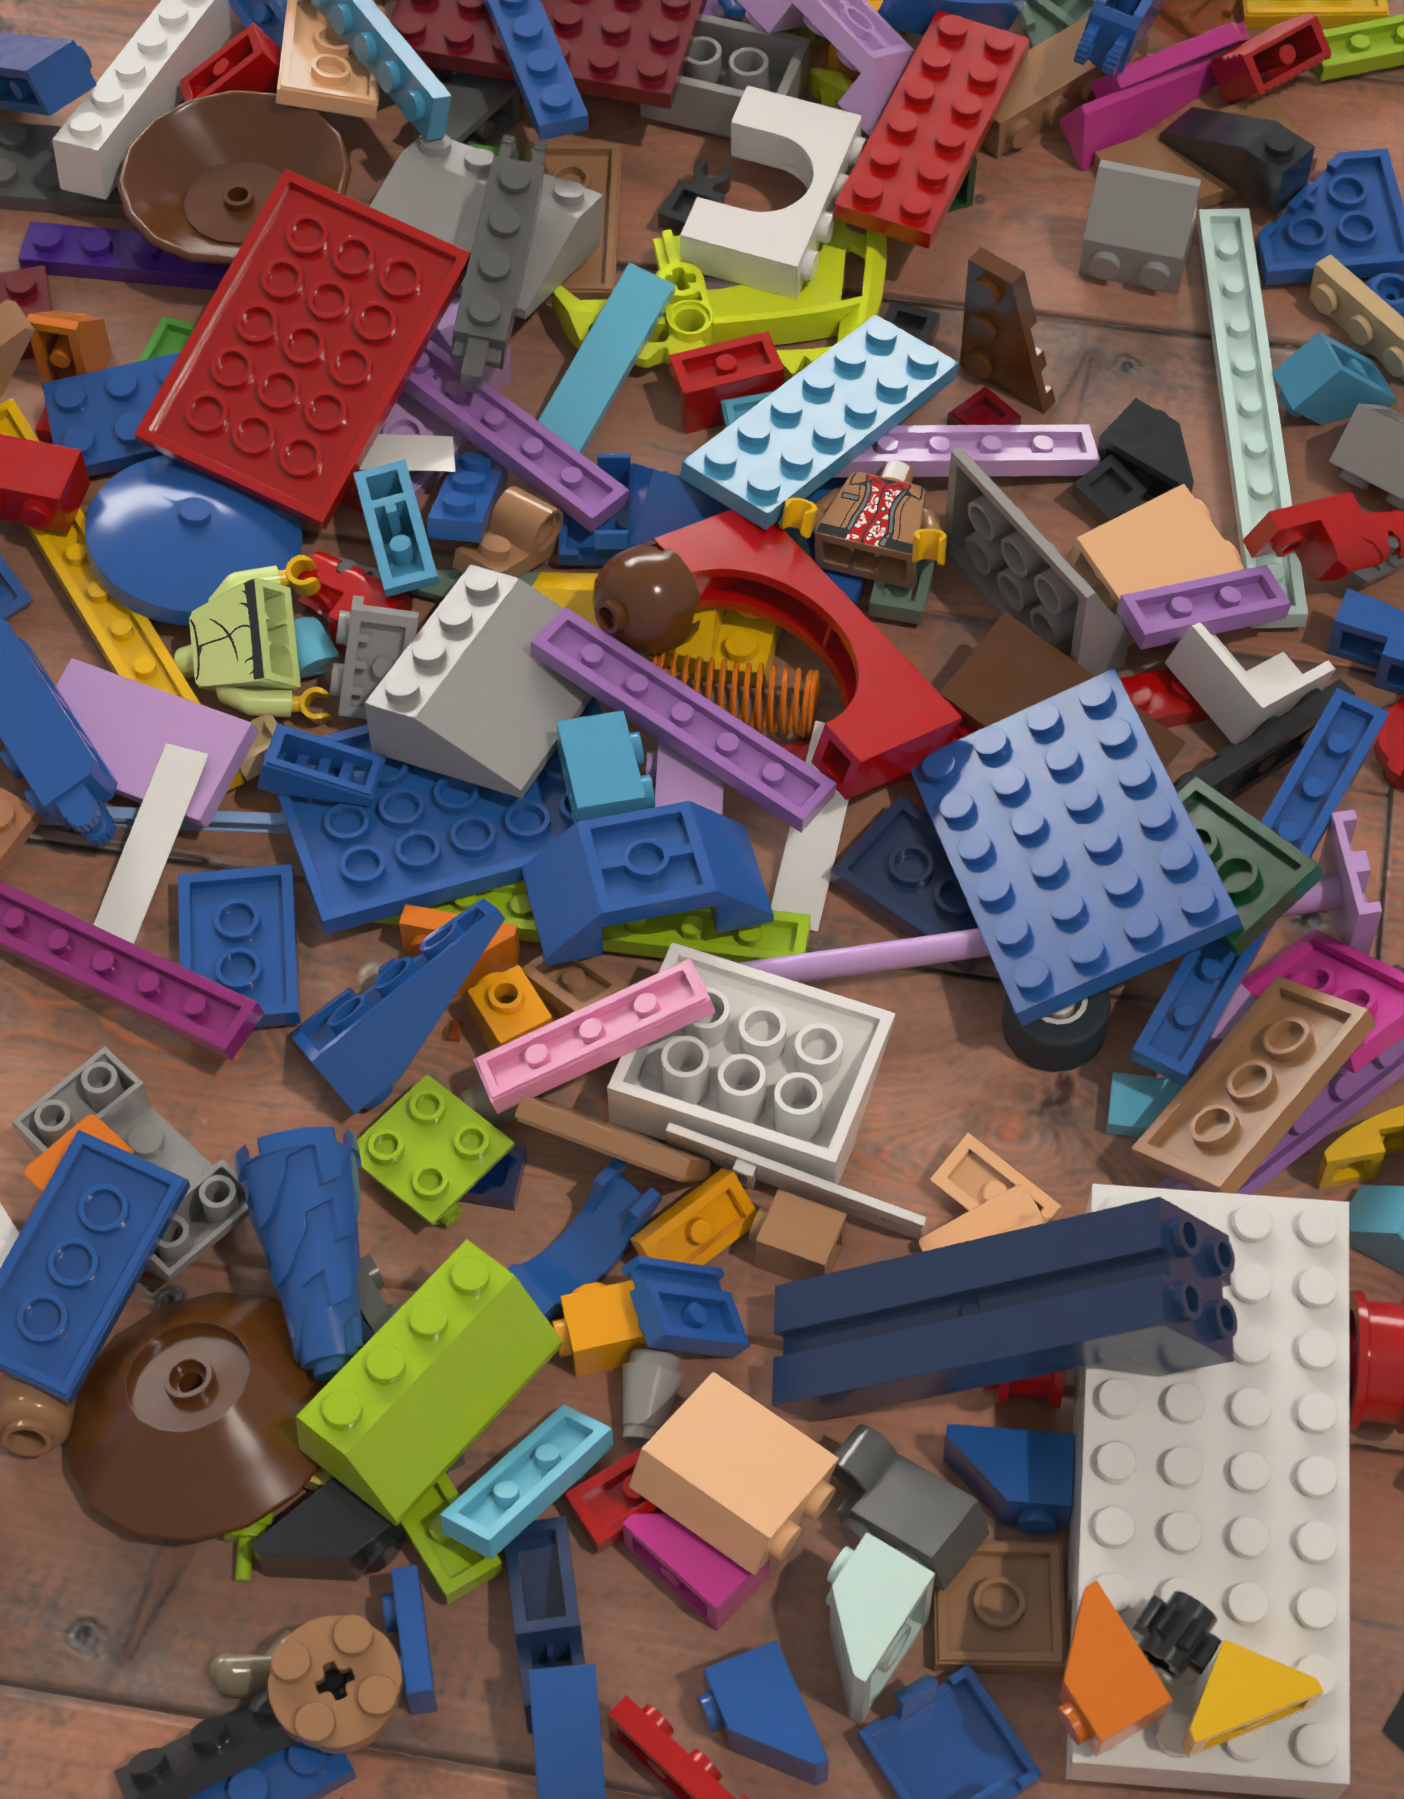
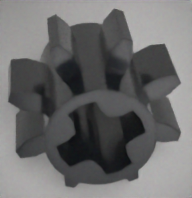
[1133,1591,1222,1679]

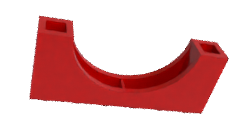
[653,509,962,800]

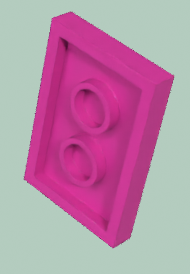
[1241,928,1404,1074]

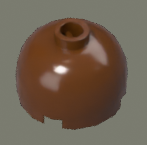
[592,541,701,656]

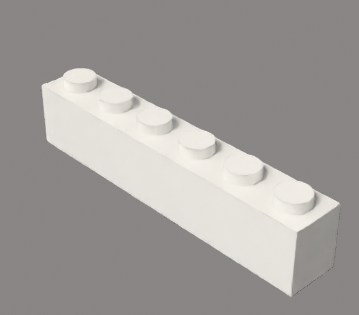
[52,0,232,200]

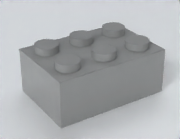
[640,14,811,138]

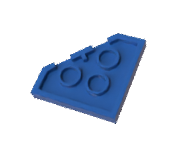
[1255,148,1404,285]

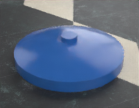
[85,455,302,626]

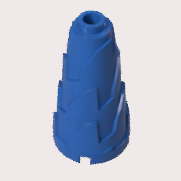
[234,1126,364,1381]

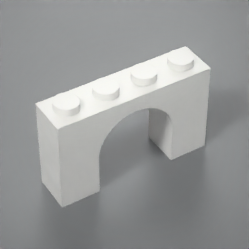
[680,85,868,300]

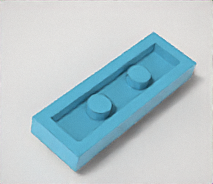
[440,1404,614,1559]

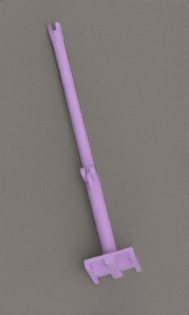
[739,809,1382,983]

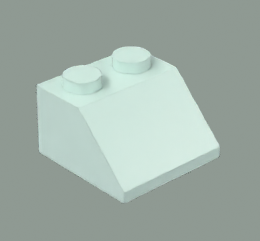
[825,1532,935,1725]

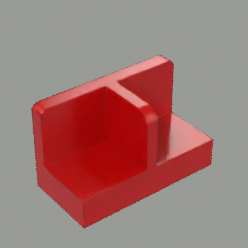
[668,331,784,434]

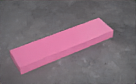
[473,958,716,1114]

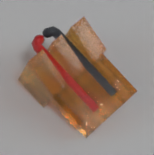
[442,1019,463,1043]

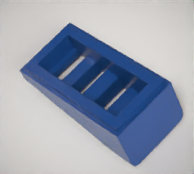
[257,723,386,806]

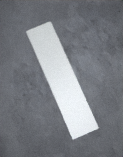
[771,721,849,932]
[93,743,209,944]

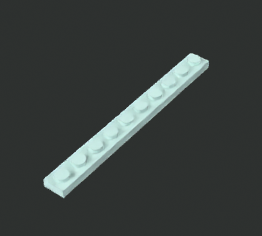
[1196,208,1308,628]

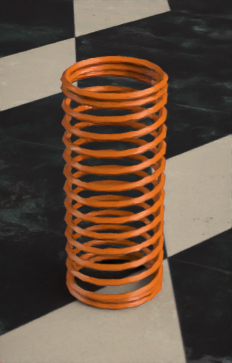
[651,652,820,740]

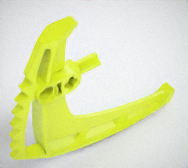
[551,68,887,380]

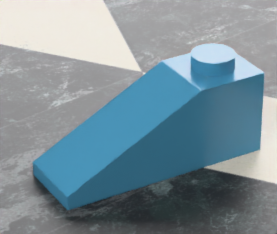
[353,459,439,597]

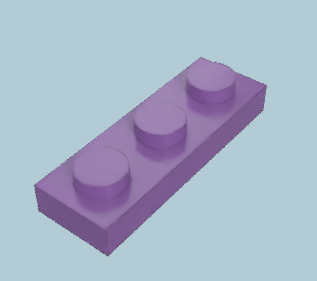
[1116,565,1292,650]

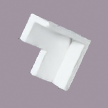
[1165,623,1336,745]

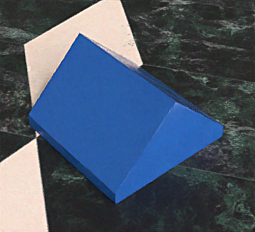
[628,463,731,549]

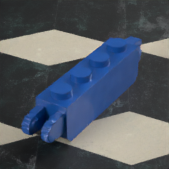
[1073,0,1166,77]
[0,619,118,847]

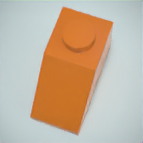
[27,310,112,383]
[1057,1580,1173,1757]

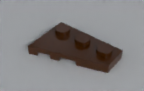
[960,247,1056,414]

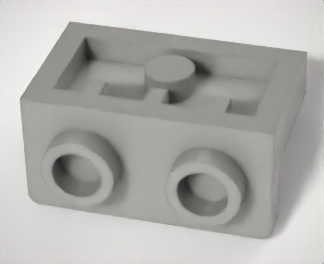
[329,595,419,719]

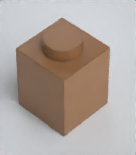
[749,1189,847,1281]

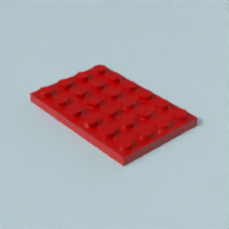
[134,169,471,530]

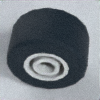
[1001,989,1111,1072]

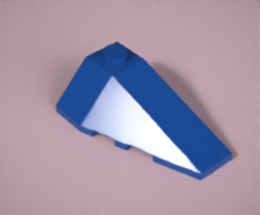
[289,898,505,1114]

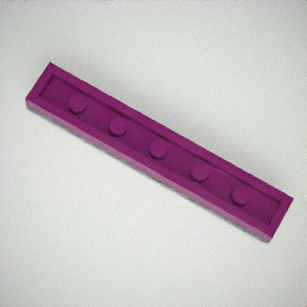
[0,881,265,1061]

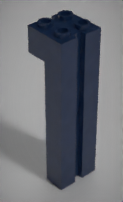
[772,1196,1237,1422]

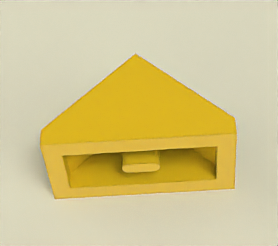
[1182,1639,1323,1757]

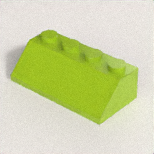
[296,1239,562,1526]

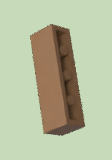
[981,15,1149,159]

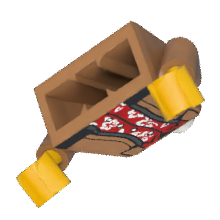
[779,461,948,589]

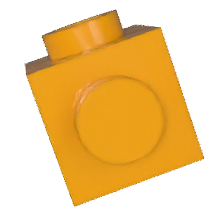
[467,964,553,1051]
[552,1280,648,1377]

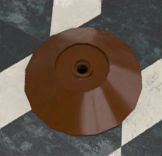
[117,90,352,265]
[66,1291,330,1542]

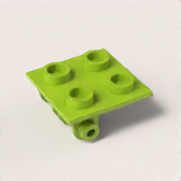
[358,1074,515,1227]

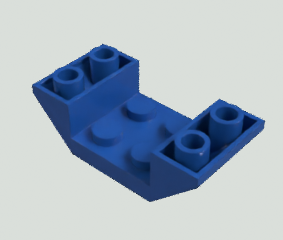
[522,801,774,966]

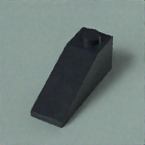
[1159,107,1315,216]

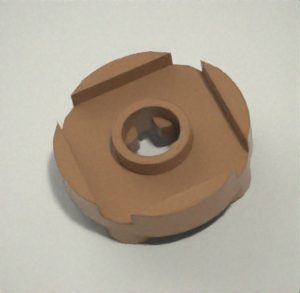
[268,1614,403,1754]

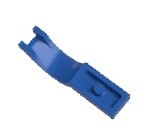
[507,1158,662,1321]

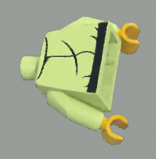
[174,555,333,724]

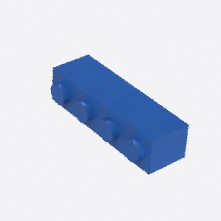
[0,32,97,116]

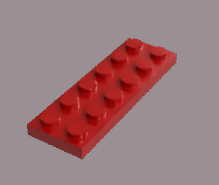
[833,10,1030,249]

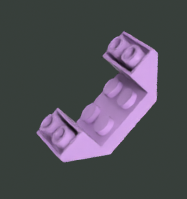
[737,0,914,137]

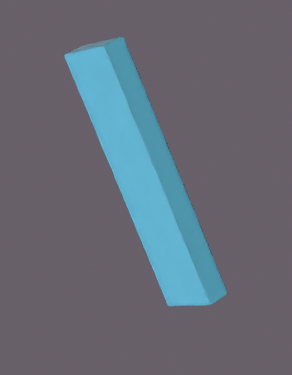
[538,262,676,455]

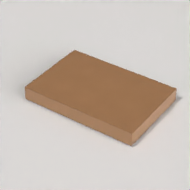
[514,1096,713,1182]

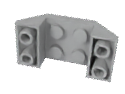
[12,1046,250,1281]

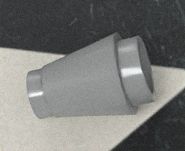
[622,1349,683,1446]

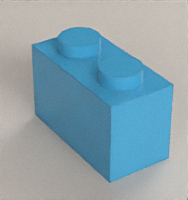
[556,710,655,824]

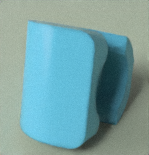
[294,617,339,678]

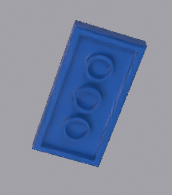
[0,1129,190,1405]

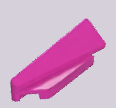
[1058,21,1251,171]

